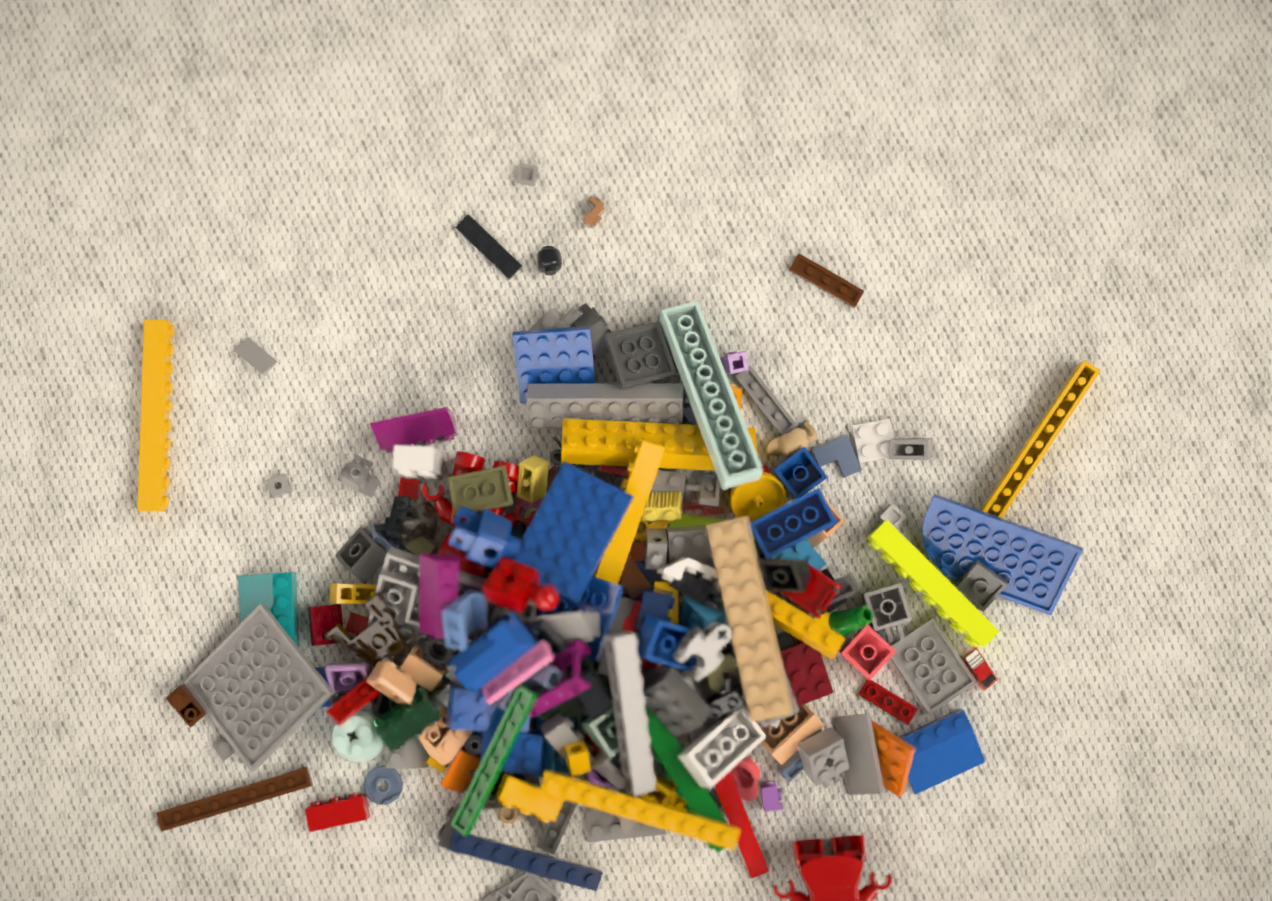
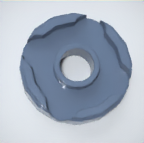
[364,765,403,805]

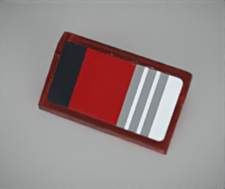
[961,647,998,691]

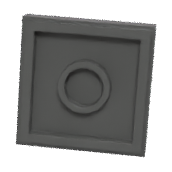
[954,560,1008,611]

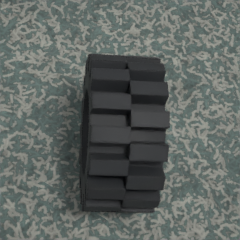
[421,635,459,667]

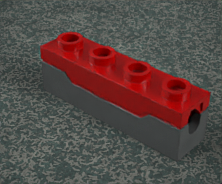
[597,597,641,679]

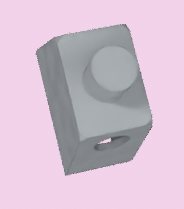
[644,528,667,570]

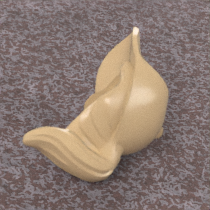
[766,420,817,459]

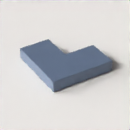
[811,435,862,478]

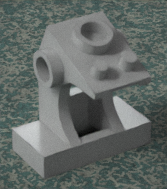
[337,454,381,498]

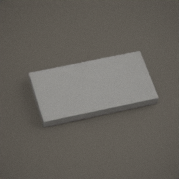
[834,713,885,795]

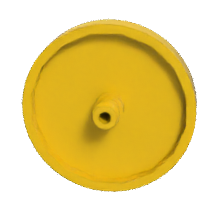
[730,472,786,523]

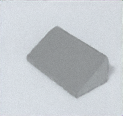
[234,338,277,376]

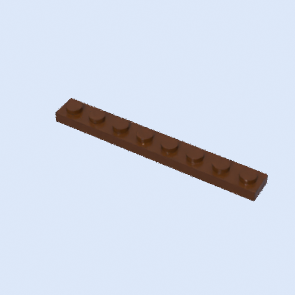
[156,767,313,832]

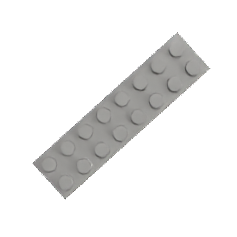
[527,383,683,428]

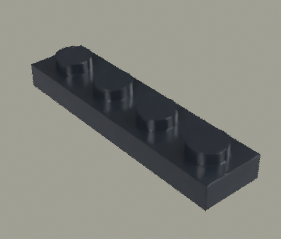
[455,214,523,280]

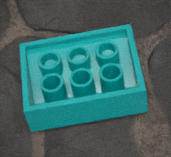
[238,572,299,647]

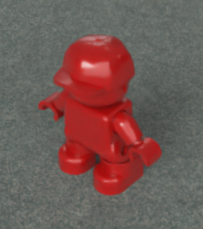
[422,451,536,578]
[772,835,892,901]

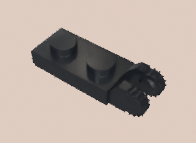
[669,572,723,610]

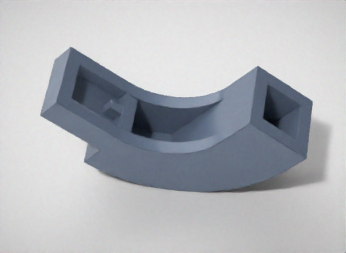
[495,664,564,711]

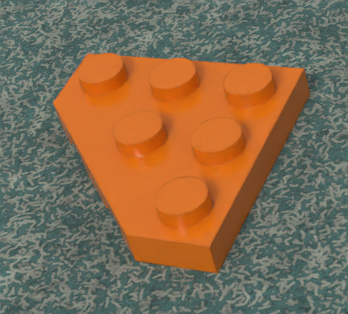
[871,720,915,797]

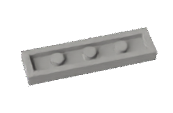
[735,365,798,436]

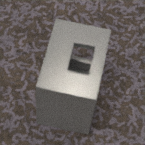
[266,473,293,499]

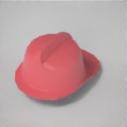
[730,756,760,801]

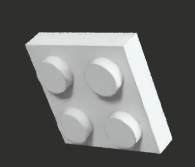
[852,419,894,463]

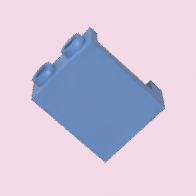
[442,589,489,650]

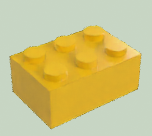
[496,773,564,823]

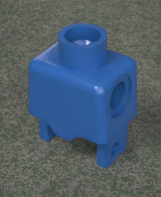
[448,506,521,568]

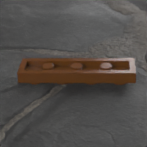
[789,253,864,308]

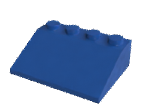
[899,709,985,795]

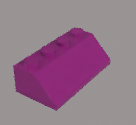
[419,553,460,638]

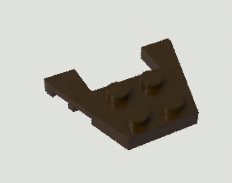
[325,592,406,667]

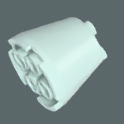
[331,706,389,762]

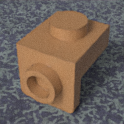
[583,196,605,228]

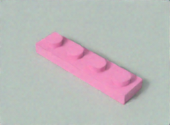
[482,641,554,704]

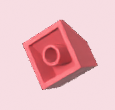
[838,625,896,680]

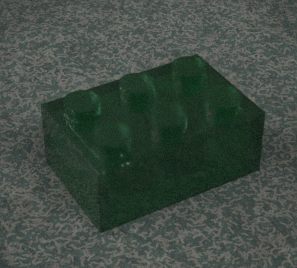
[373,686,441,753]

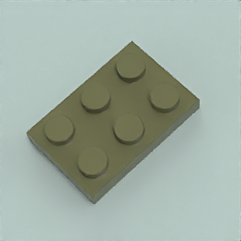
[448,466,514,516]

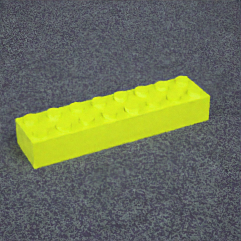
[865,520,1000,648]

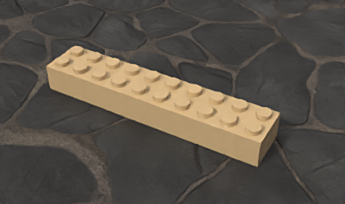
[706,516,794,722]

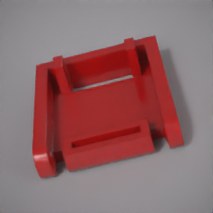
[781,560,842,619]

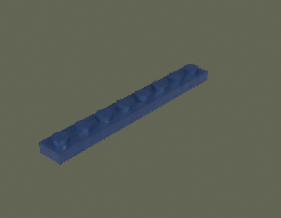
[448,829,603,891]

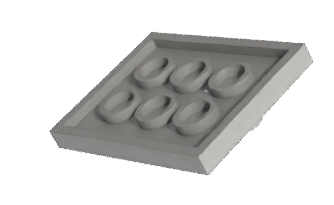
[890,617,978,715]

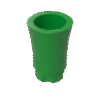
[829,605,873,637]

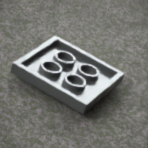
[604,322,677,389]

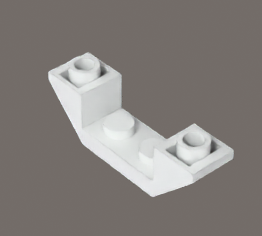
[657,558,724,604]

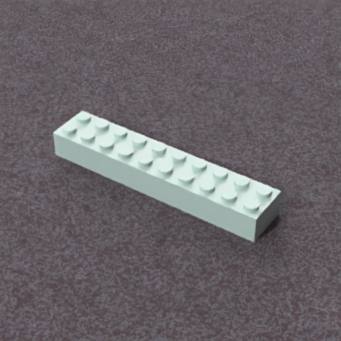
[659,301,763,490]

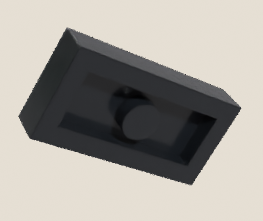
[526,619,568,655]

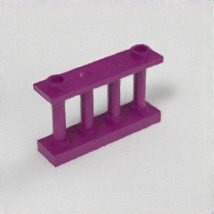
[528,639,591,717]

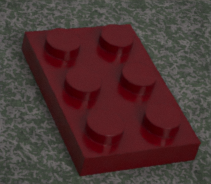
[780,642,834,706]

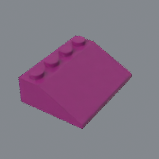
[370,407,458,453]

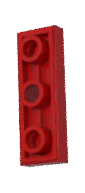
[858,679,918,725]

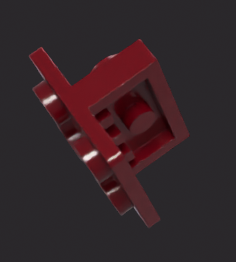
[308,604,343,646]

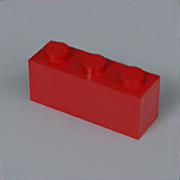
[305,792,370,832]

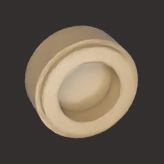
[499,806,519,824]

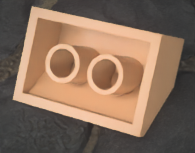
[759,704,824,765]

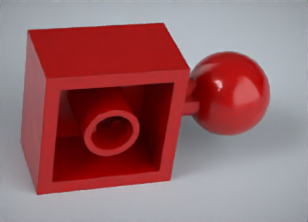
[482,557,559,614]

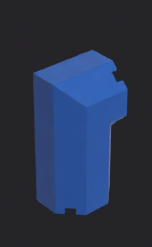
[448,611,537,694]

